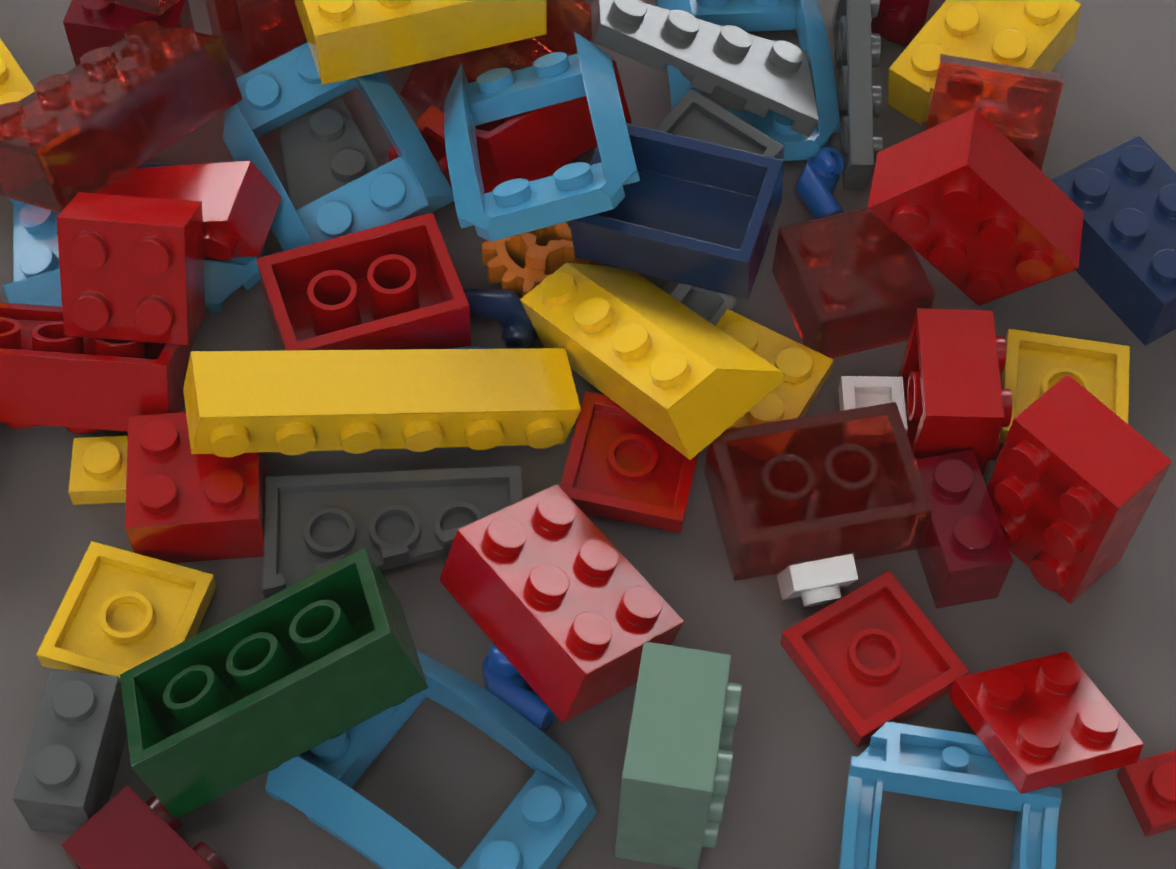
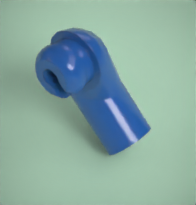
[796,147,845,230]
[482,643,555,733]

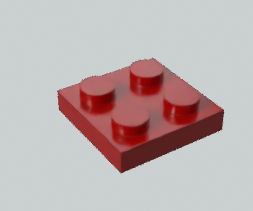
[560,391,700,533]
[780,570,970,748]
[948,651,1144,794]

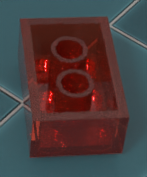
[704,402,933,581]

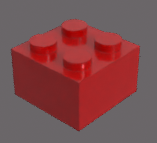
[56,192,205,345]
[898,308,1012,479]
[125,412,267,563]

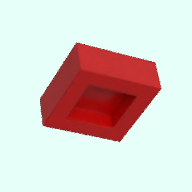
[1117,749,1176,837]

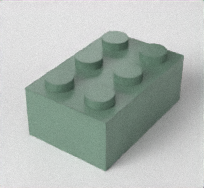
[614,641,742,869]

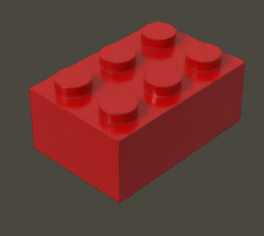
[868,108,1084,306]
[256,212,472,351]
[987,374,1172,604]
[439,484,684,724]

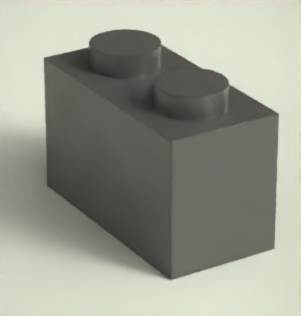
[12,668,127,835]

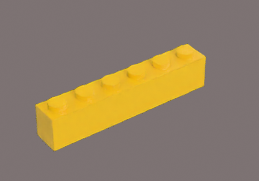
[183,348,581,457]

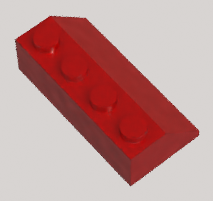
[0,302,194,434]

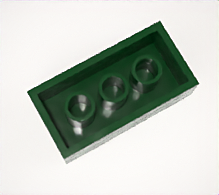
[120,548,428,819]

